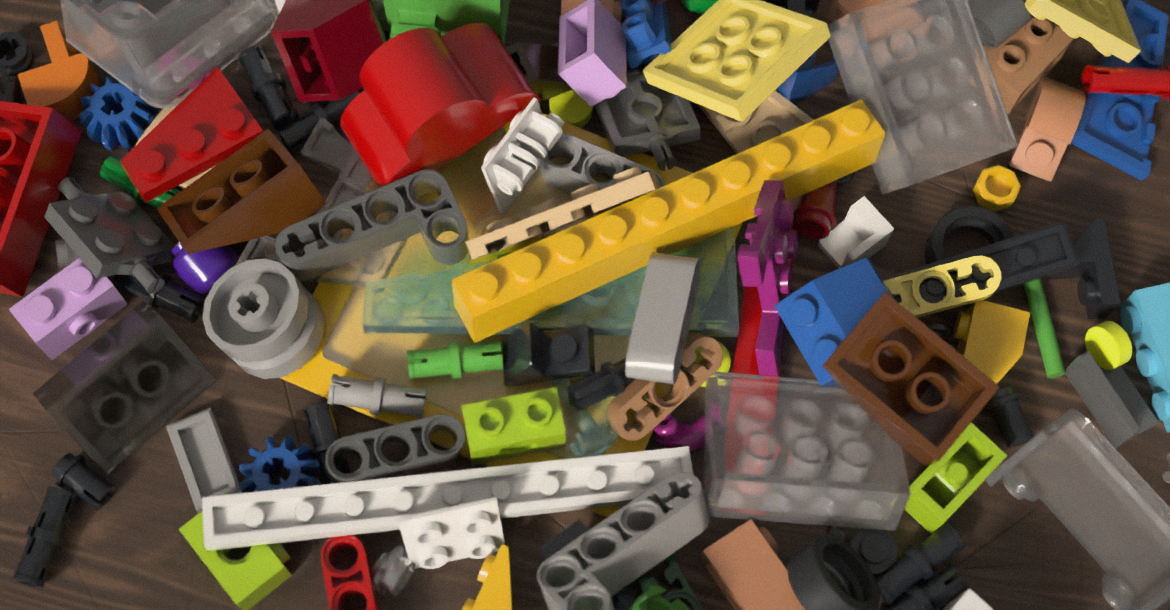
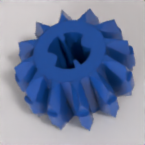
[79,75,158,152]
[239,436,321,493]

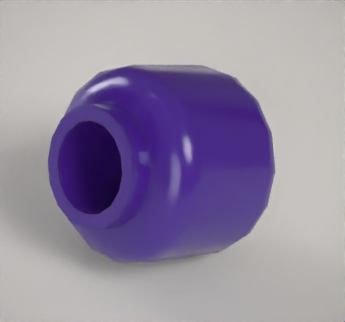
[172,242,241,295]

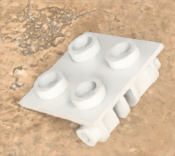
[481,97,564,215]
[398,497,505,569]

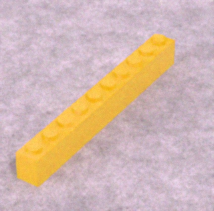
[451,99,886,343]

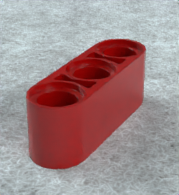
[321,535,380,610]

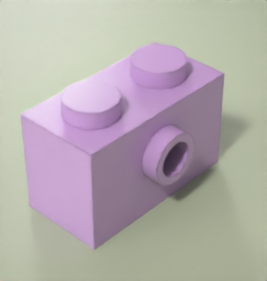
[558,0,627,107]
[9,258,127,360]

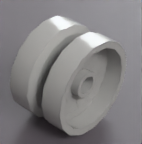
[202,258,325,379]

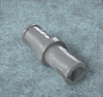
[328,374,427,419]

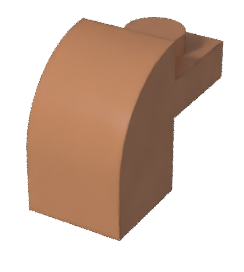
[1009,76,1086,182]

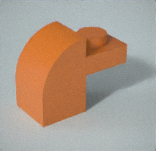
[17,21,100,122]

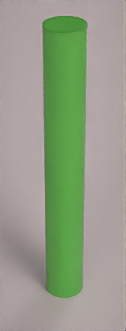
[1023,279,1066,378]

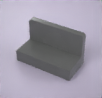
[1065,351,1159,449]

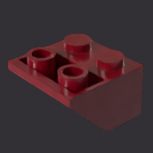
[271,0,387,102]

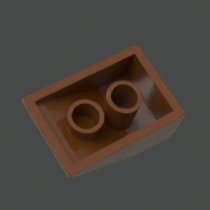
[157,129,327,254]
[822,292,1000,466]

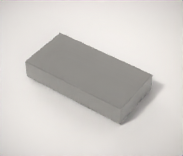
[166,408,242,513]

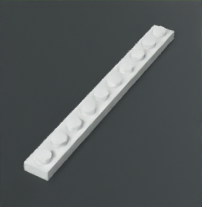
[202,446,693,551]

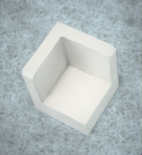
[818,196,894,269]

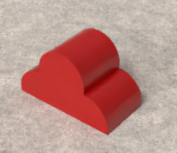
[340,23,541,188]

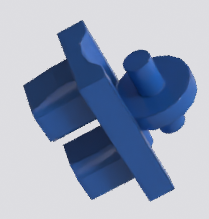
[621,0,673,69]

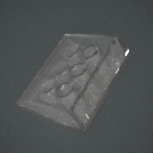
[828,0,1018,194]
[703,372,911,531]

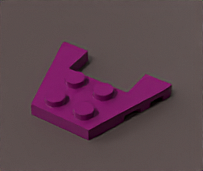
[738,180,798,377]

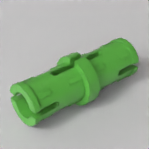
[407,341,503,380]

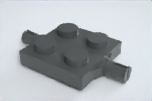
[594,60,701,171]
[44,177,175,294]

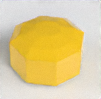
[972,165,1021,212]

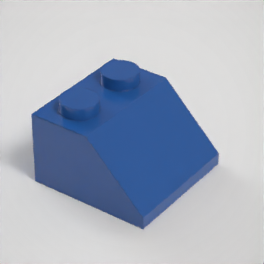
[774,257,894,387]

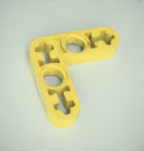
[883,255,1001,318]

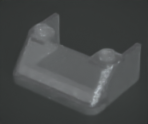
[60,0,278,108]
[984,409,1170,610]

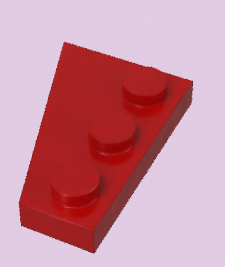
[120,67,263,203]

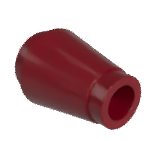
[793,180,838,240]

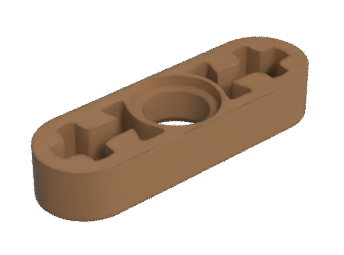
[606,332,723,441]

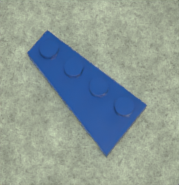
[1071,0,1168,181]

